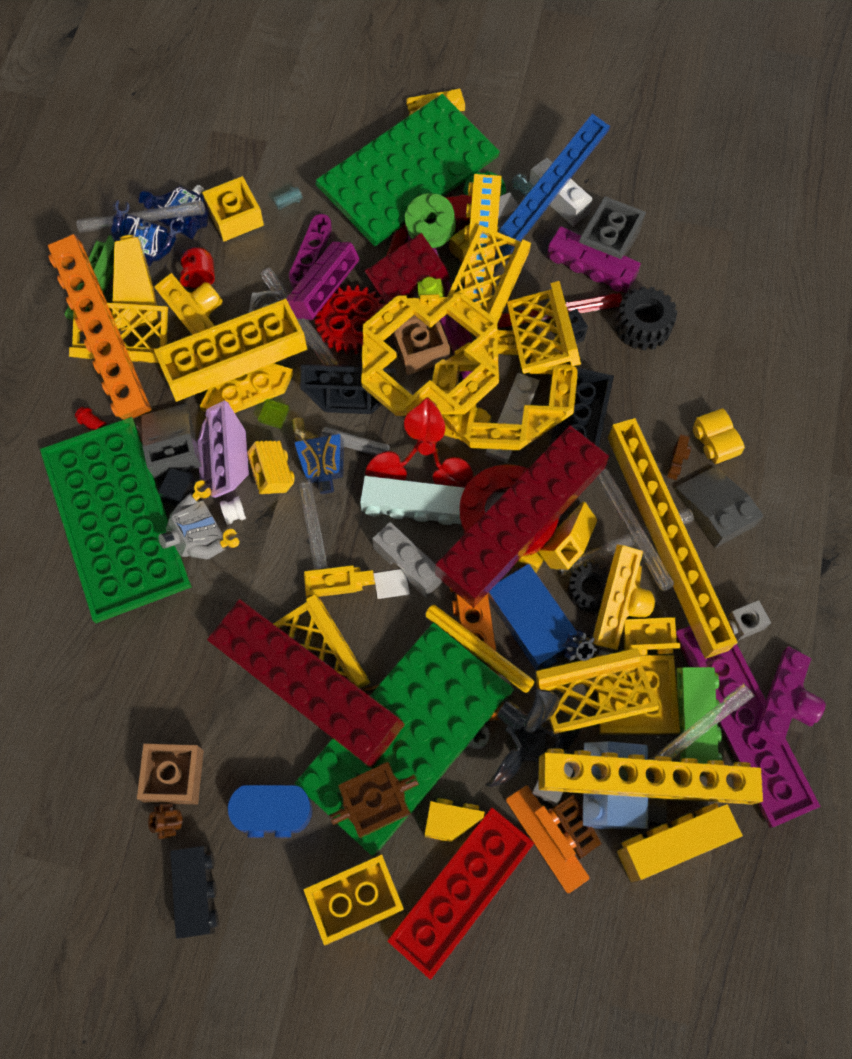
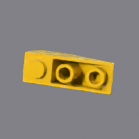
[538,501,597,570]

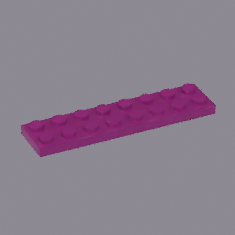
[676,626,821,828]

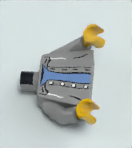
[159,480,240,560]

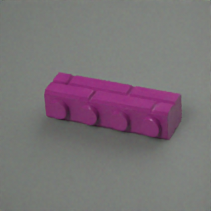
[547,226,641,293]
[286,242,360,320]

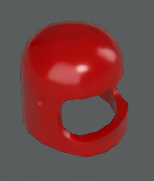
[180,247,215,289]

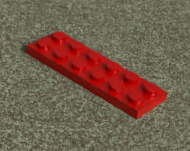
[387,808,535,980]

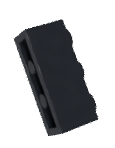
[170,846,219,939]

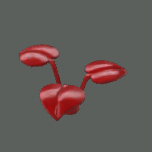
[365,397,473,488]

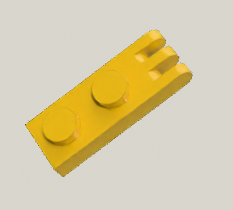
[406,89,465,115]

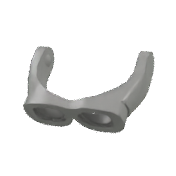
[248,291,281,313]

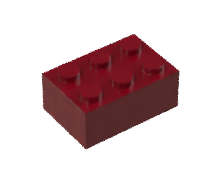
[365,233,450,305]

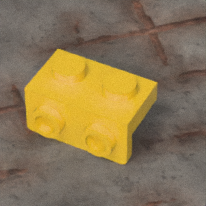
[623,617,680,655]

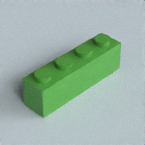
[677,667,723,776]

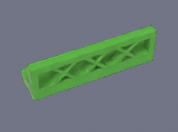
[65,235,119,320]

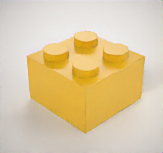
[202,176,264,241]

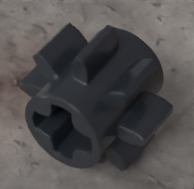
[562,630,597,662]

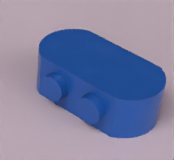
[228,785,312,838]

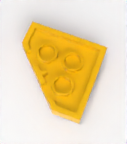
[200,363,293,413]

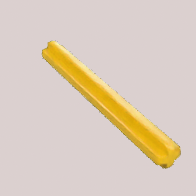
[425,605,534,693]

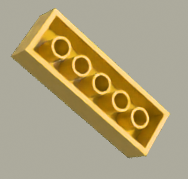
[154,299,307,402]

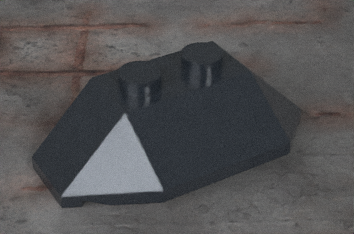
[300,364,396,414]

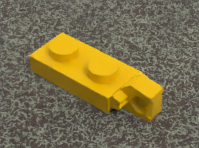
[304,566,375,598]

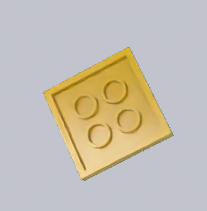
[595,655,680,735]

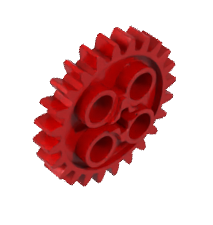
[315,285,386,354]

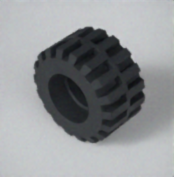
[615,286,677,351]

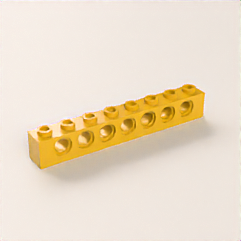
[538,749,763,805]

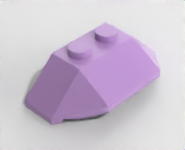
[198,401,249,498]

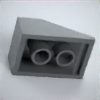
[579,197,646,259]
[675,466,763,548]

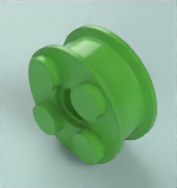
[405,193,456,248]

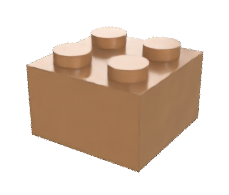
[393,316,451,375]
[137,744,204,805]

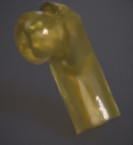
[292,418,319,442]

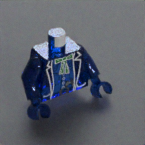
[138,185,209,239]
[110,200,184,266]

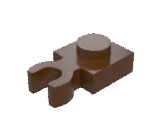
[667,434,691,480]

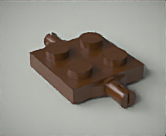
[329,762,419,838]

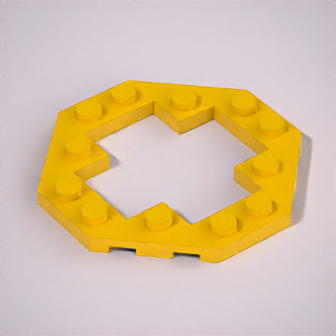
[361,294,499,416]
[432,330,578,450]

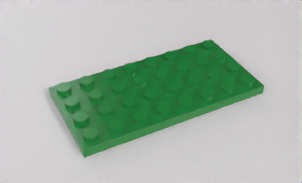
[316,93,500,246]
[40,417,192,623]
[294,622,514,857]

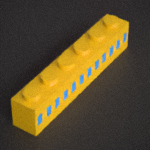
[461,174,502,311]

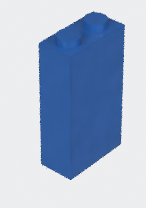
[488,564,577,671]

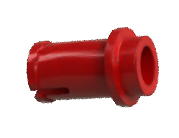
[75,407,106,431]

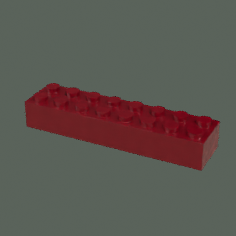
[435,426,609,608]
[207,599,405,768]

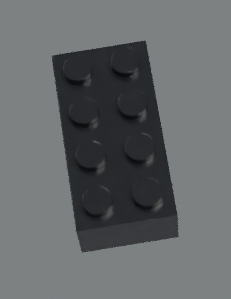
[548,367,614,448]

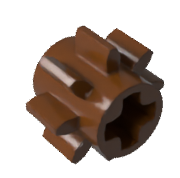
[148,803,182,839]

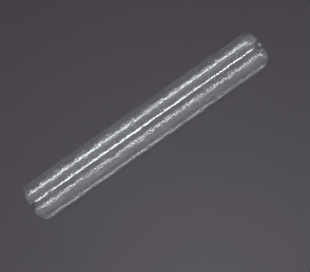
[299,481,328,570]

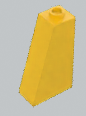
[112,235,161,331]

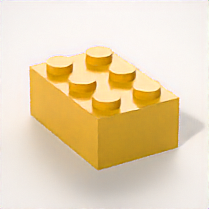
[303,855,404,945]

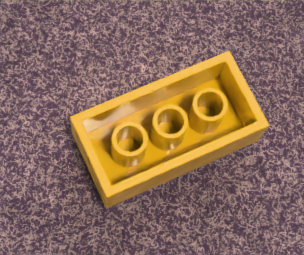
[617,802,743,883]

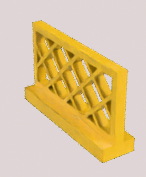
[447,225,531,323]
[507,281,581,374]
[69,303,168,363]
[273,594,371,689]
[536,648,659,734]

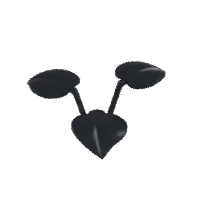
[485,689,581,787]

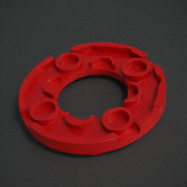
[459,464,559,557]

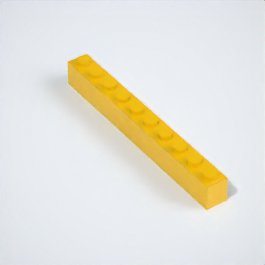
[608,418,738,659]

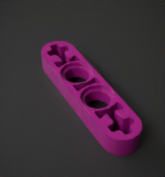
[289,214,332,289]

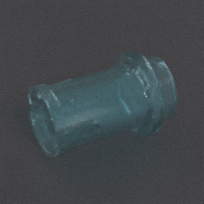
[511,173,534,197]
[273,186,303,210]

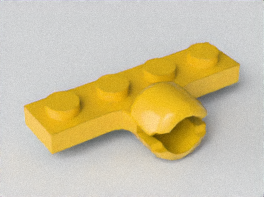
[154,273,223,335]
[592,544,655,650]

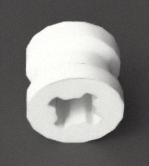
[220,496,246,525]

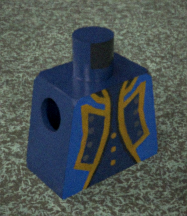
[295,434,344,494]

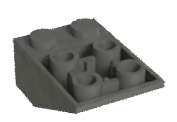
[141,403,202,479]

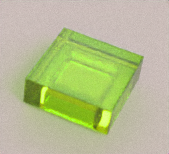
[258,399,290,429]

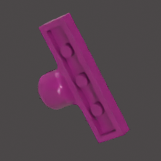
[755,646,826,747]

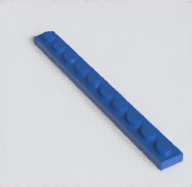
[457,114,610,291]

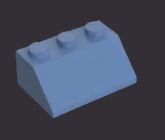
[583,742,648,829]

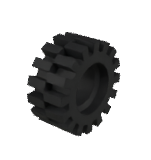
[567,563,609,612]

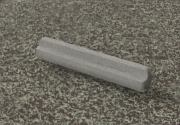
[321,427,390,456]

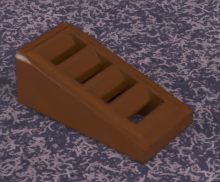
[552,795,602,860]

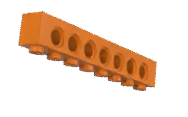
[48,234,152,420]

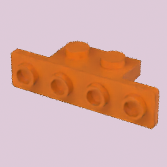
[506,785,589,893]

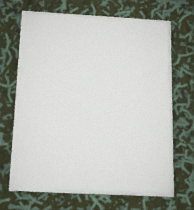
[374,569,410,599]

